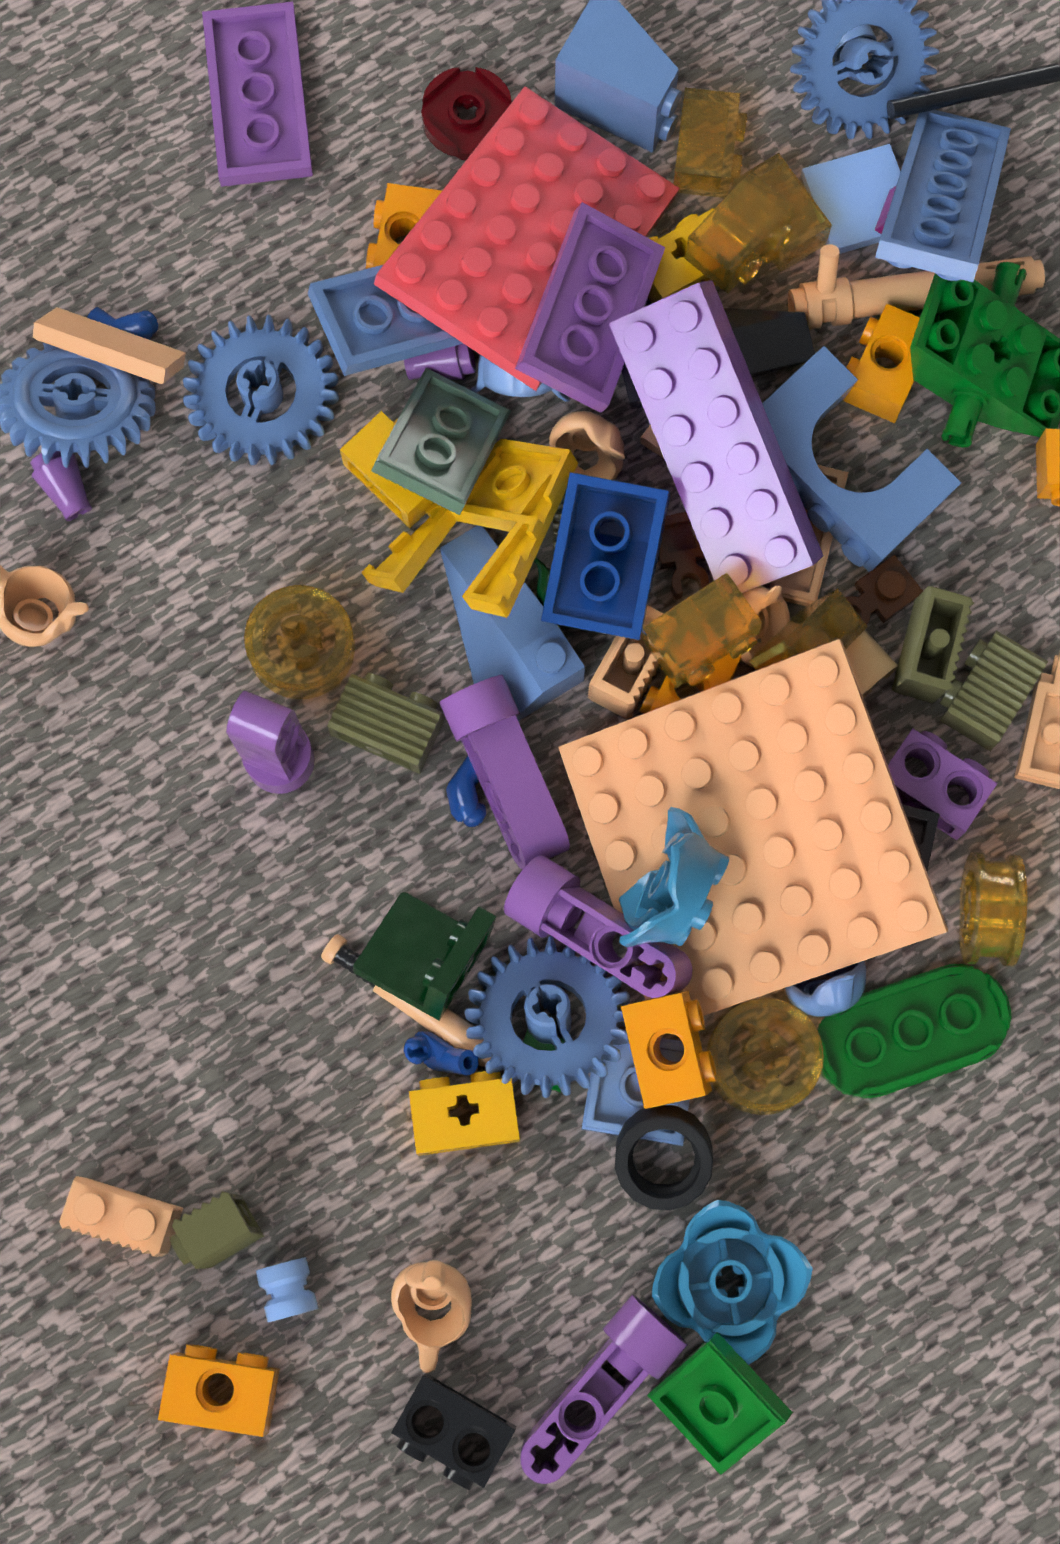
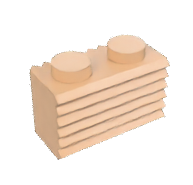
[587,605,677,719]
[59,1176,183,1257]

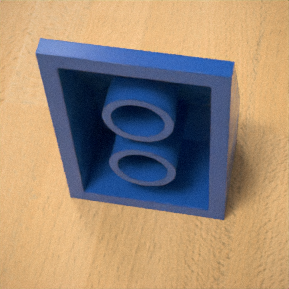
[541,472,670,640]

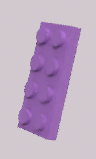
[202,2,313,187]
[515,202,665,413]

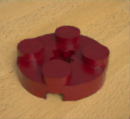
[421,67,512,161]

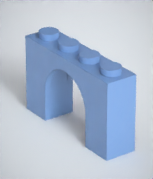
[762,346,961,572]

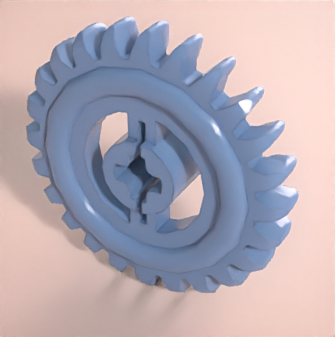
[790,0,939,140]
[183,315,339,465]
[0,343,156,468]
[464,935,630,1098]

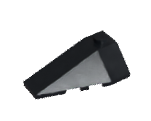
[621,308,815,410]

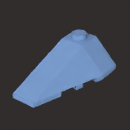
[440,525,585,721]

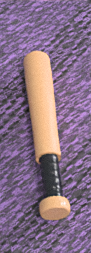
[321,934,492,1067]

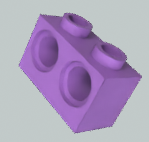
[888,728,998,840]

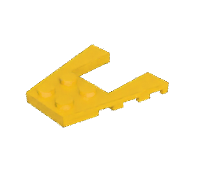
[361,439,578,618]

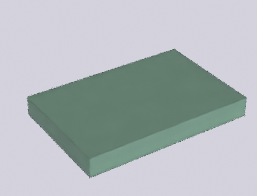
[371,368,511,515]

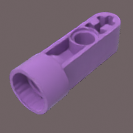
[439,675,570,870]
[226,691,315,794]
[504,855,692,998]
[520,1294,688,1484]

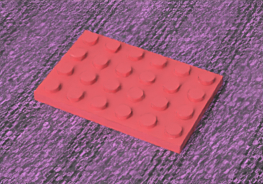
[374,86,680,391]

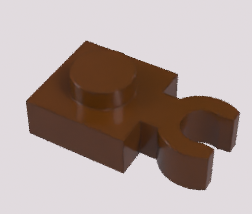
[658,512,709,600]
[833,555,924,635]

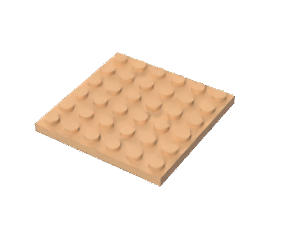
[558,639,949,1016]

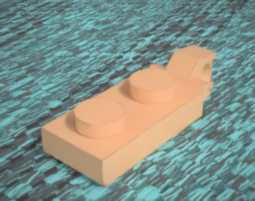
[1014,653,1060,789]

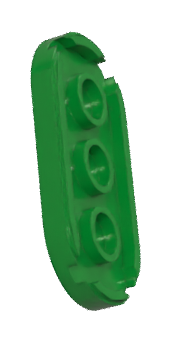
[814,964,1011,1099]

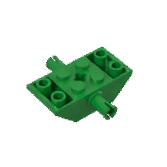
[910,262,1060,447]

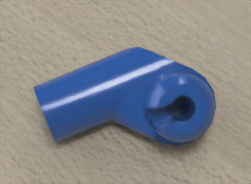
[86,307,158,340]
[446,755,486,827]
[404,1031,478,1076]

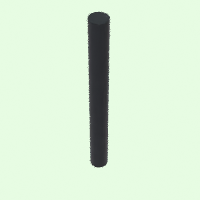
[887,63,1060,119]

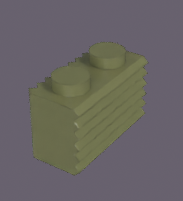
[892,586,974,703]
[939,631,1048,752]
[327,673,444,774]
[169,1191,264,1269]

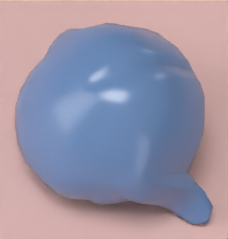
[785,961,866,1017]

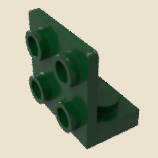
[353,892,496,1021]

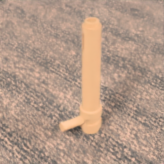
[788,244,1045,330]

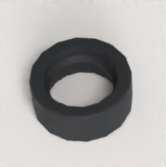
[615,1105,713,1211]

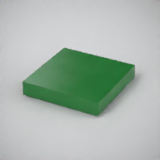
[647,1332,793,1475]

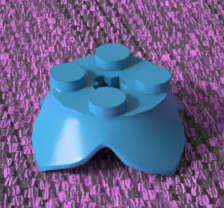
[619,807,729,947]
[652,1200,813,1365]

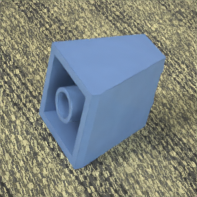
[555,0,682,153]

